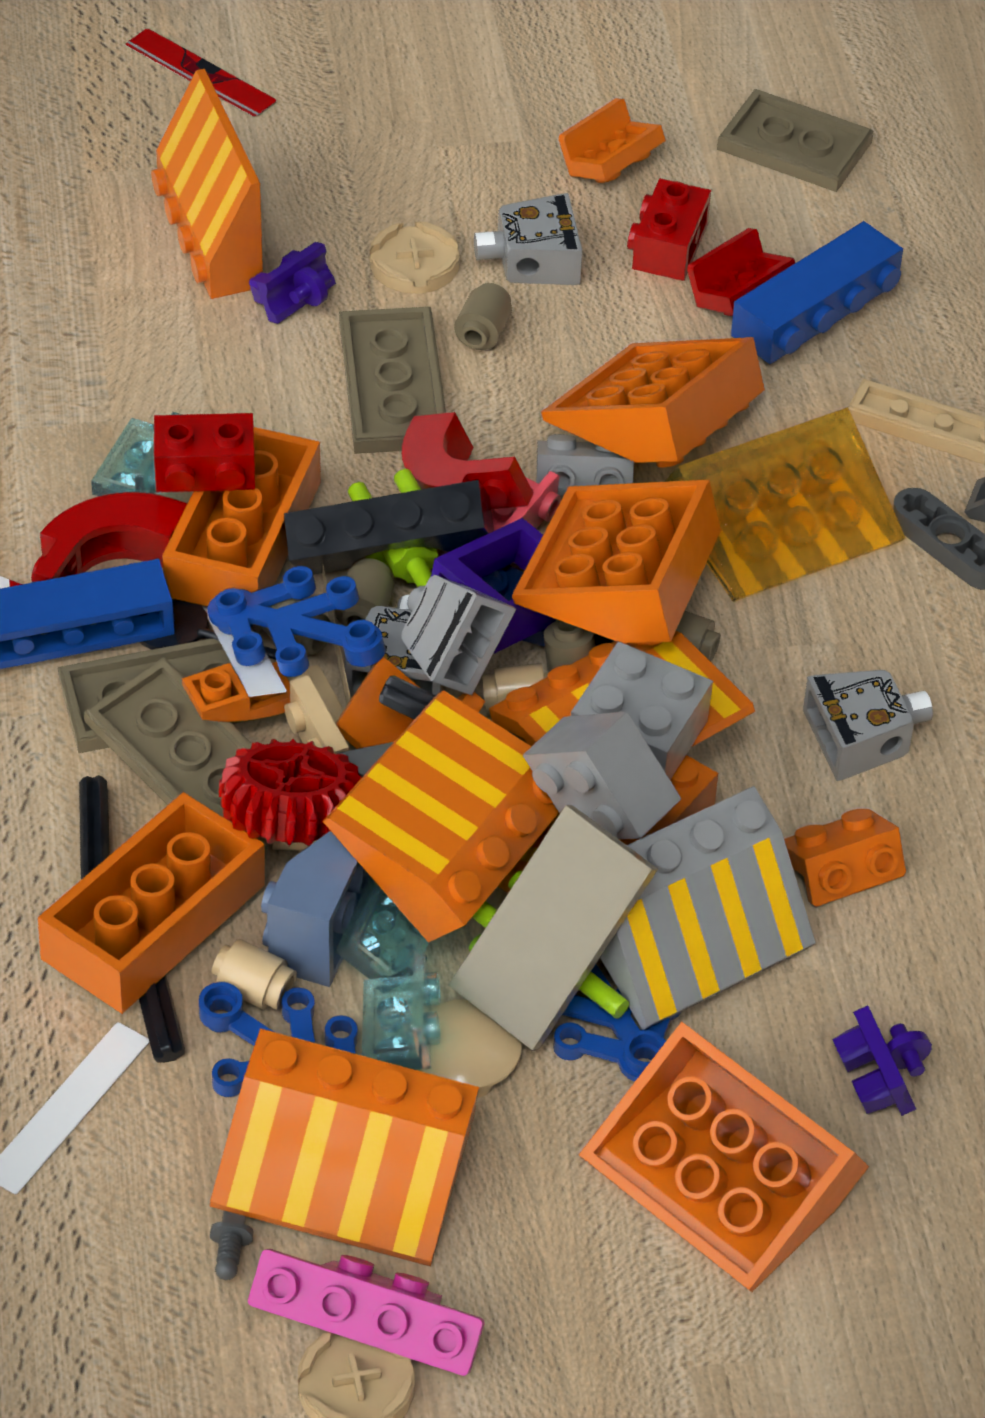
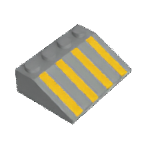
[600,786,816,1030]

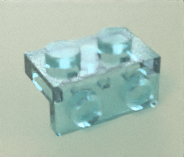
[91,412,183,496]
[335,876,429,990]
[362,953,441,1070]

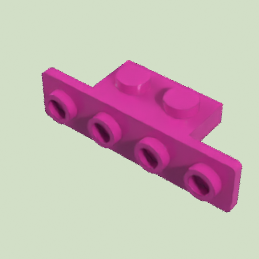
[248,1249,485,1376]

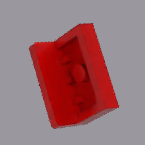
[687,228,795,316]

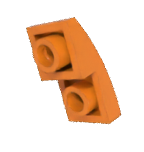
[182,662,290,722]

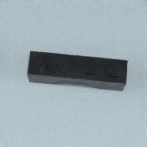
[284,480,494,575]

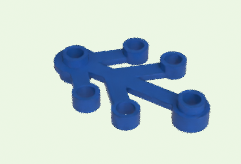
[207,566,386,677]
[553,964,680,1082]
[199,982,358,1097]

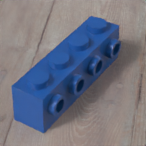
[731,221,903,364]
[0,559,174,669]

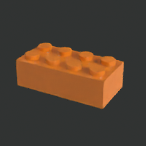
[162,427,321,607]
[38,792,265,1014]

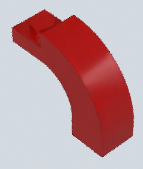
[401,412,534,509]
[31,492,188,582]

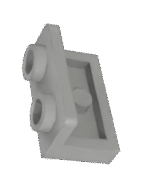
[536,434,634,500]

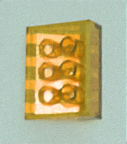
[664,407,906,602]

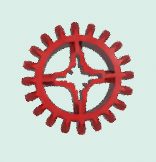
[218,739,362,847]

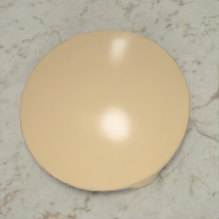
[412,999,522,1098]

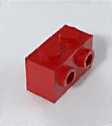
[627,178,711,281]
[154,413,255,492]

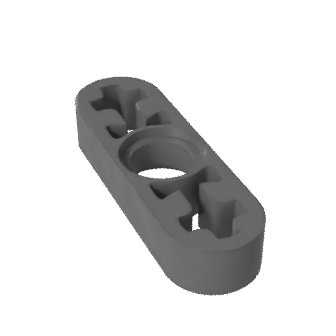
[891,488,985,590]

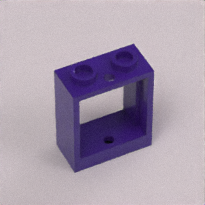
[431,518,557,654]

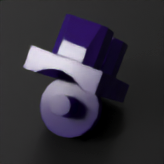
[249,242,336,324]
[832,1005,932,1116]

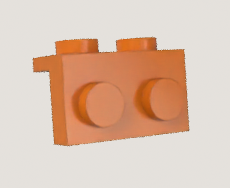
[559,98,666,183]
[784,809,906,907]

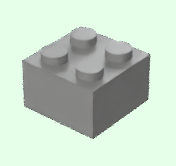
[571,641,713,780]
[523,712,682,839]

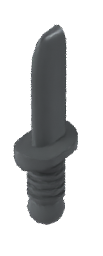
[210,1211,254,1281]

